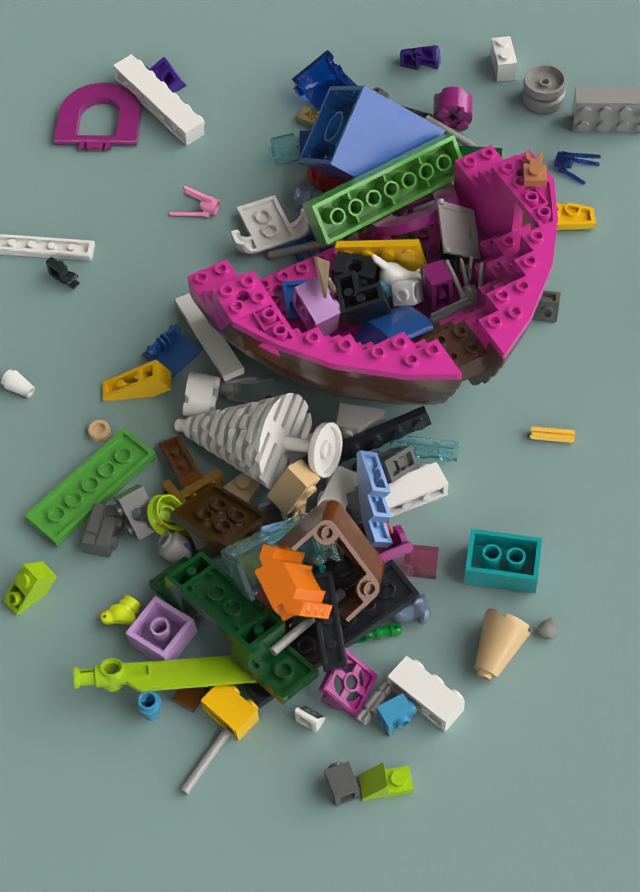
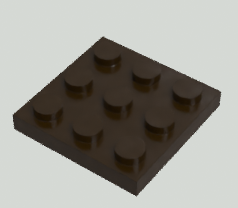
[170,482,269,554]

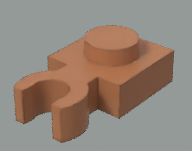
[523,152,547,187]

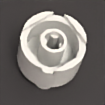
[183,372,221,416]

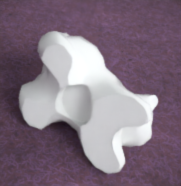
[371,254,423,289]

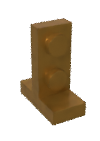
[161,468,224,504]

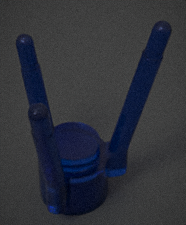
[554,151,601,185]

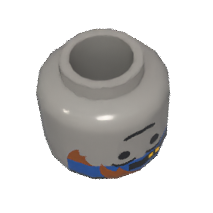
[157,530,193,565]

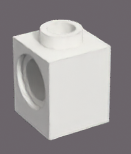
[391,279,424,306]

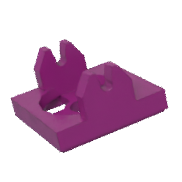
[374,524,414,562]
[318,648,378,717]

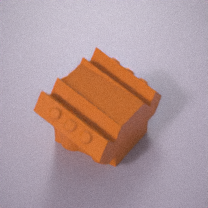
[255,544,332,621]

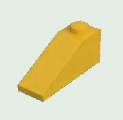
[102,359,172,401]

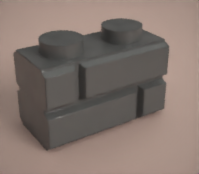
[80,502,125,558]

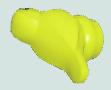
[99,595,141,625]

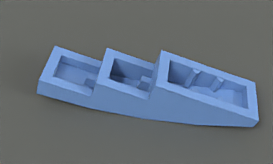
[357,450,393,548]

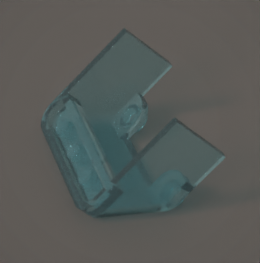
[221,513,341,601]

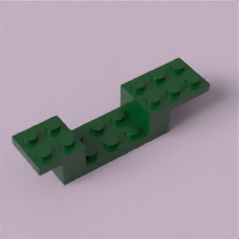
[149,551,319,705]

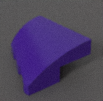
[400,45,441,70]
[146,57,187,93]

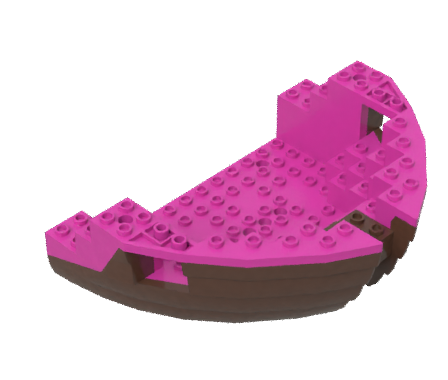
[187,145,558,405]

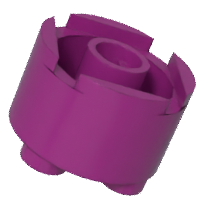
[433,86,473,131]

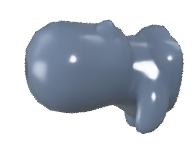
[291,183,324,212]
[392,594,431,625]

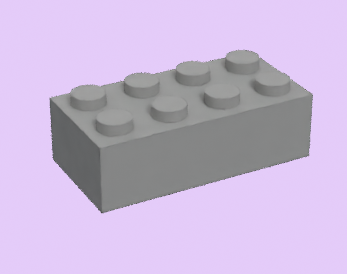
[571,86,640,132]

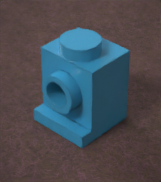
[377,693,417,737]

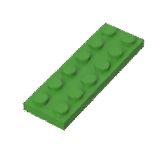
[24,428,156,546]

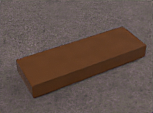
[158,434,203,487]

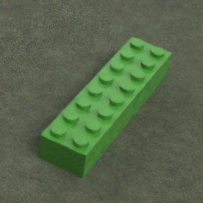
[302,134,462,245]

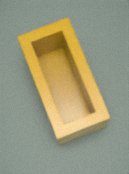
[201,684,259,741]

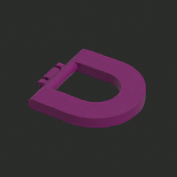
[54,83,141,150]
[372,182,459,237]

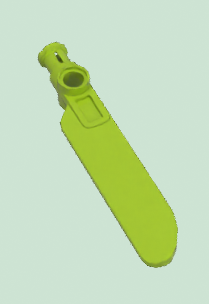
[73,655,256,692]

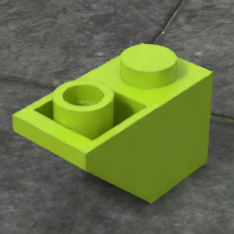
[3,561,57,615]

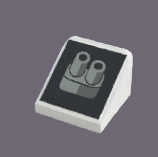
[295,706,325,732]

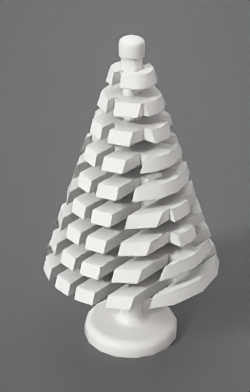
[174,393,343,490]

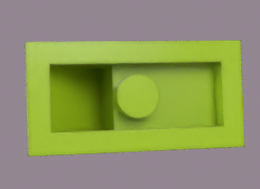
[358,763,413,801]

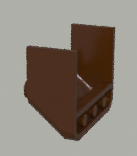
[277,499,385,622]

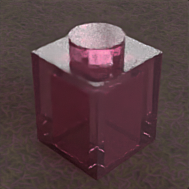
[404,545,439,579]

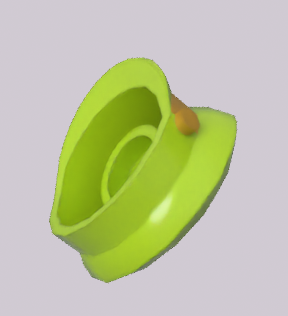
[147,494,185,535]

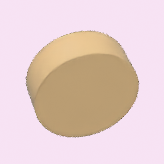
[88,420,111,442]

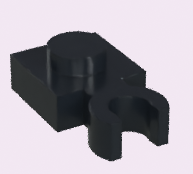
[46,257,80,289]

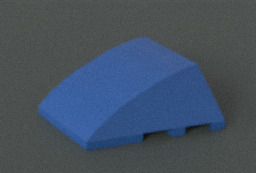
[355,305,434,345]

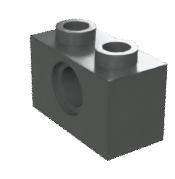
[113,484,156,540]

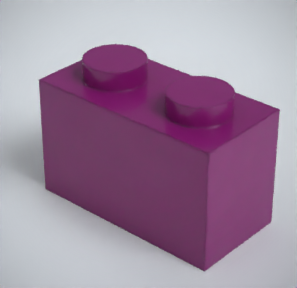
[423,260,453,313]

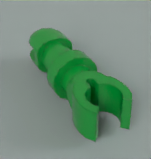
[357,623,402,643]

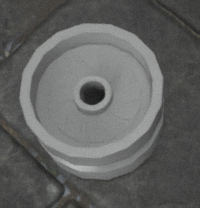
[522,63,567,114]

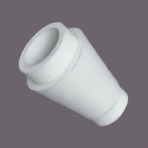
[1,369,35,398]

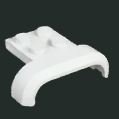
[231,195,311,254]

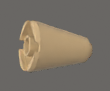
[474,608,532,681]

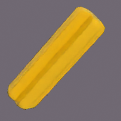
[530,426,575,443]

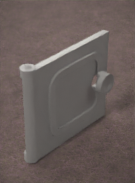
[436,199,481,261]

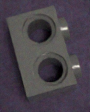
[378,445,418,484]

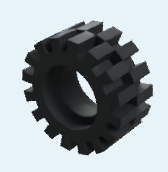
[322,543,362,588]

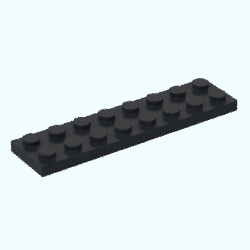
[242,559,420,709]

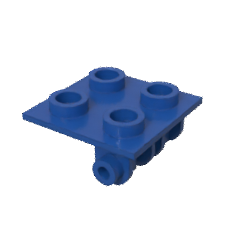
[142,324,203,378]

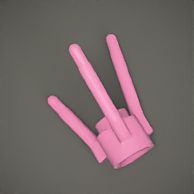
[169,186,220,218]

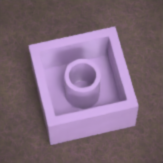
[293,276,341,336]
[126,596,197,661]

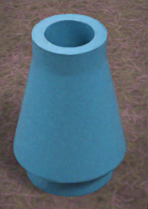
[136,691,161,721]

